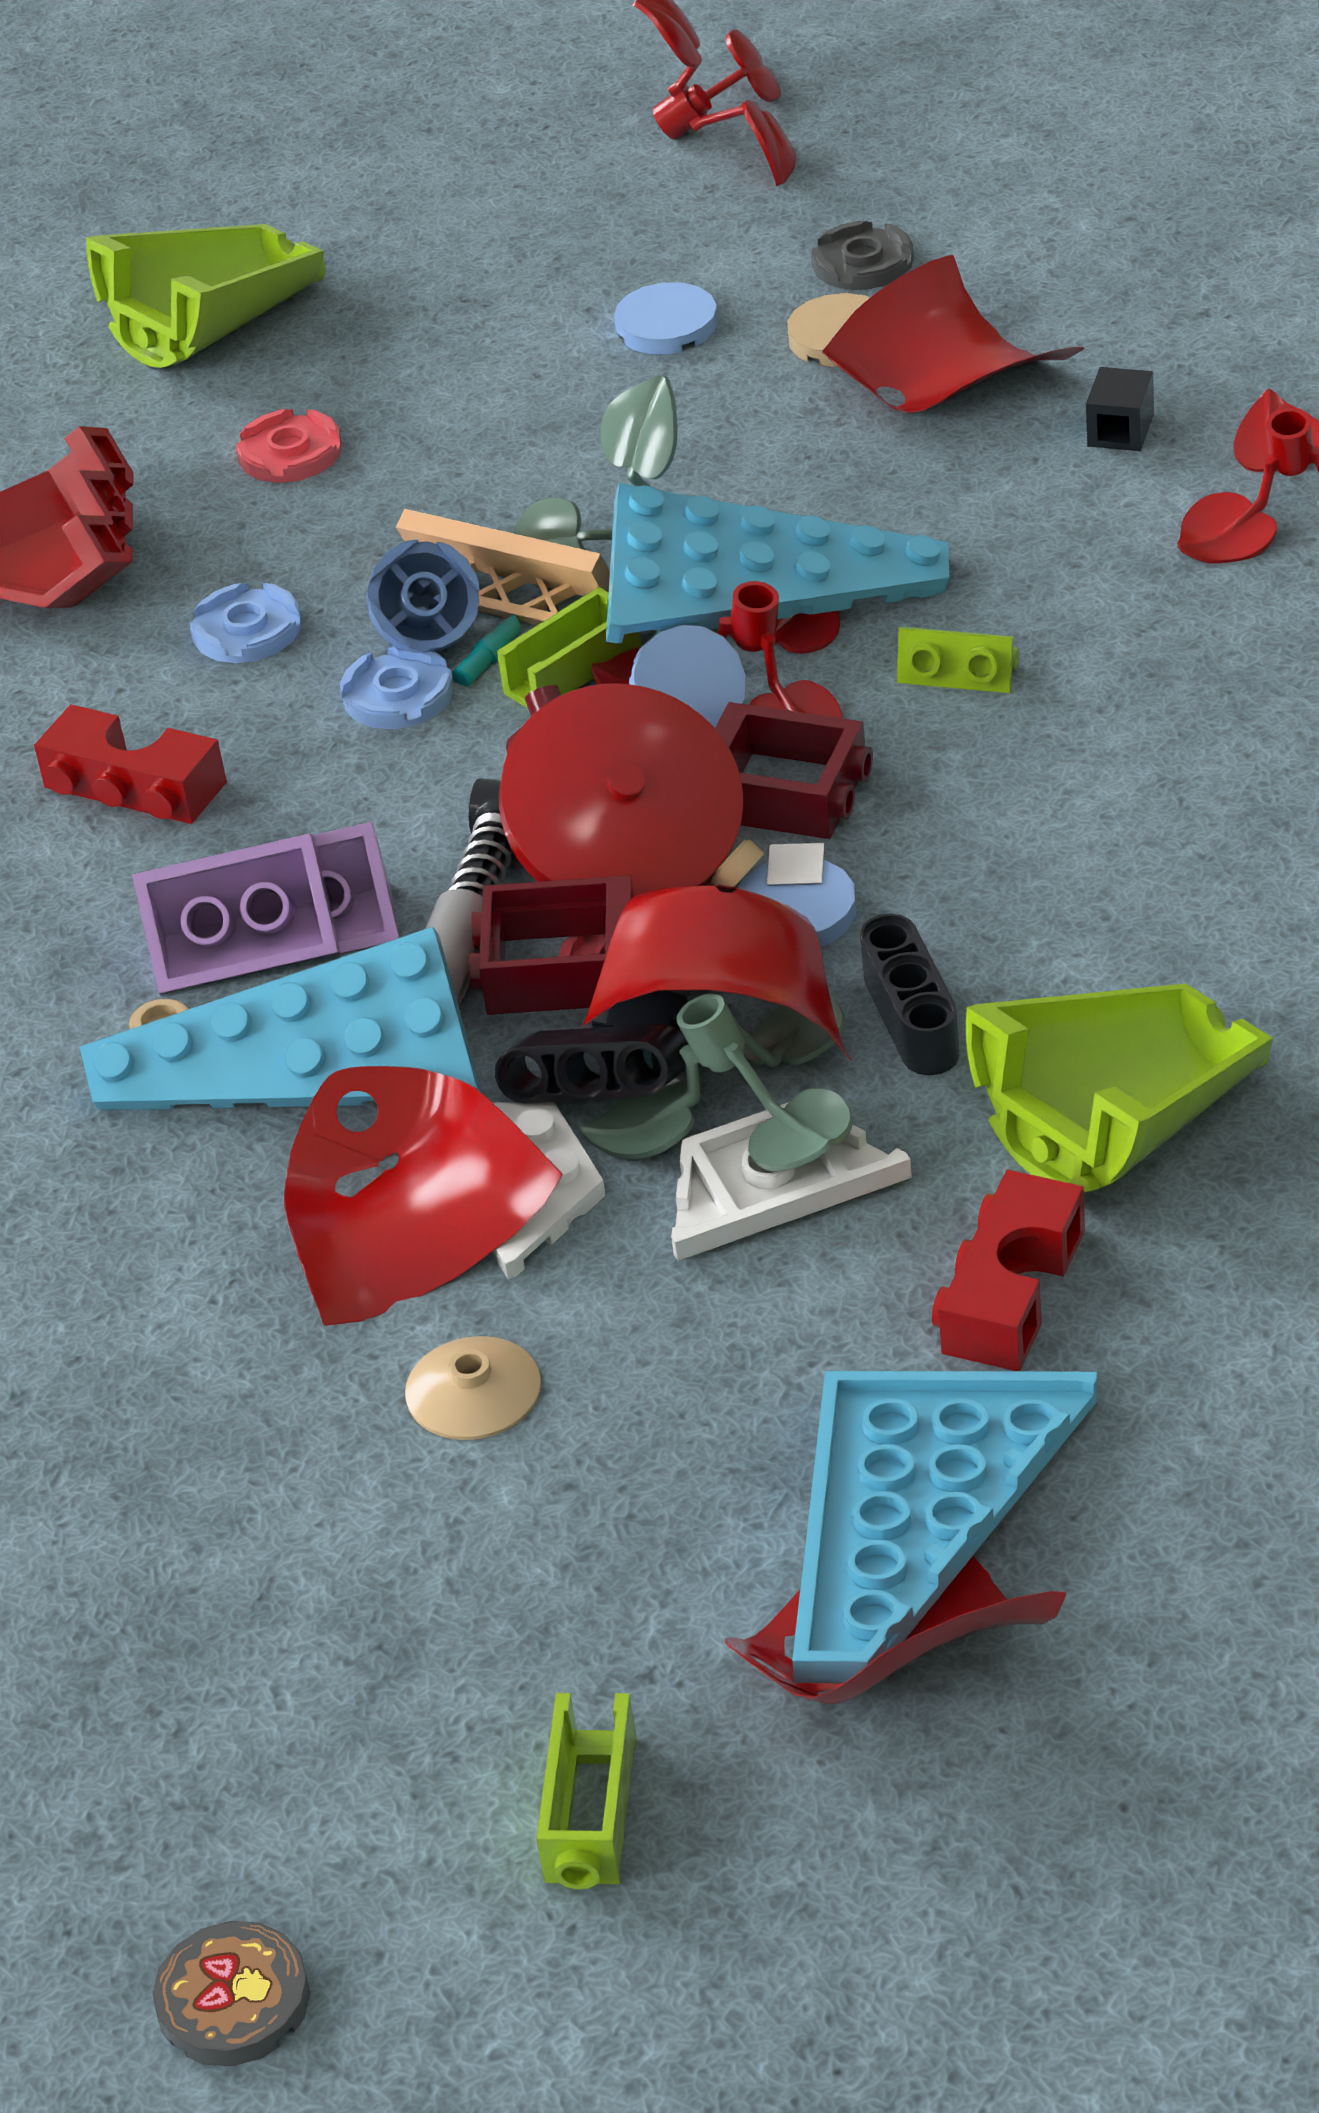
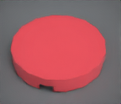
[236,409,342,483]

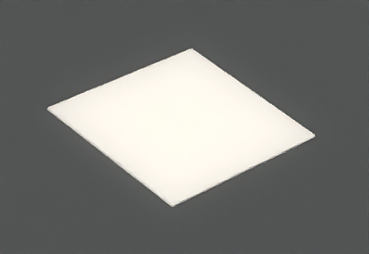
[767,843,824,885]

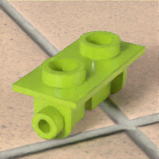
[897,627,1019,693]

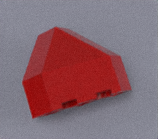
[0,426,134,608]

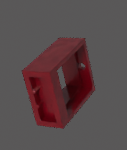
[715,702,873,839]
[469,875,634,1015]

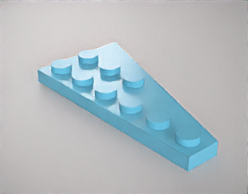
[79,927,482,1110]

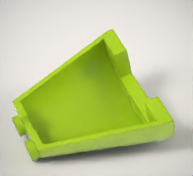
[86,224,326,368]
[966,983,1273,1192]

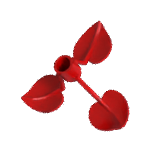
[632,0,796,186]
[1177,388,1319,564]
[592,581,843,718]

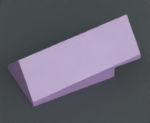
[132,822,399,994]

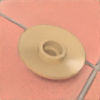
[405,1336,541,1440]

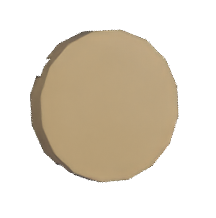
[787,293,870,367]

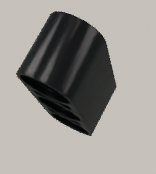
[860,913,960,1076]
[495,1024,688,1103]

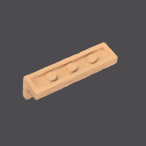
[396,509,610,625]

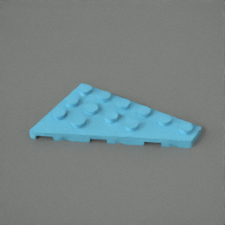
[606,483,949,643]
[792,1371,1097,1684]

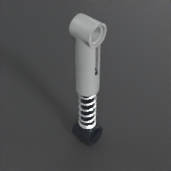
[425,778,513,1009]

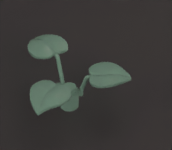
[513,375,718,633]
[580,992,853,1171]

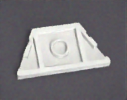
[492,1102,606,1279]
[671,1102,912,1261]

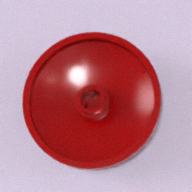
[499,683,743,896]

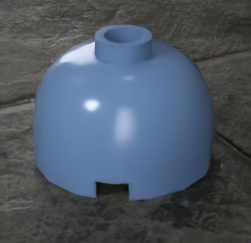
[366,540,480,653]

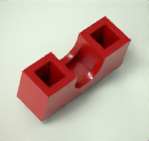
[34,704,227,824]
[932,1170,1085,1371]

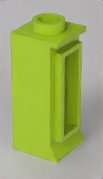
[497,587,642,708]
[536,1693,637,1889]

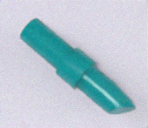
[452,614,521,687]

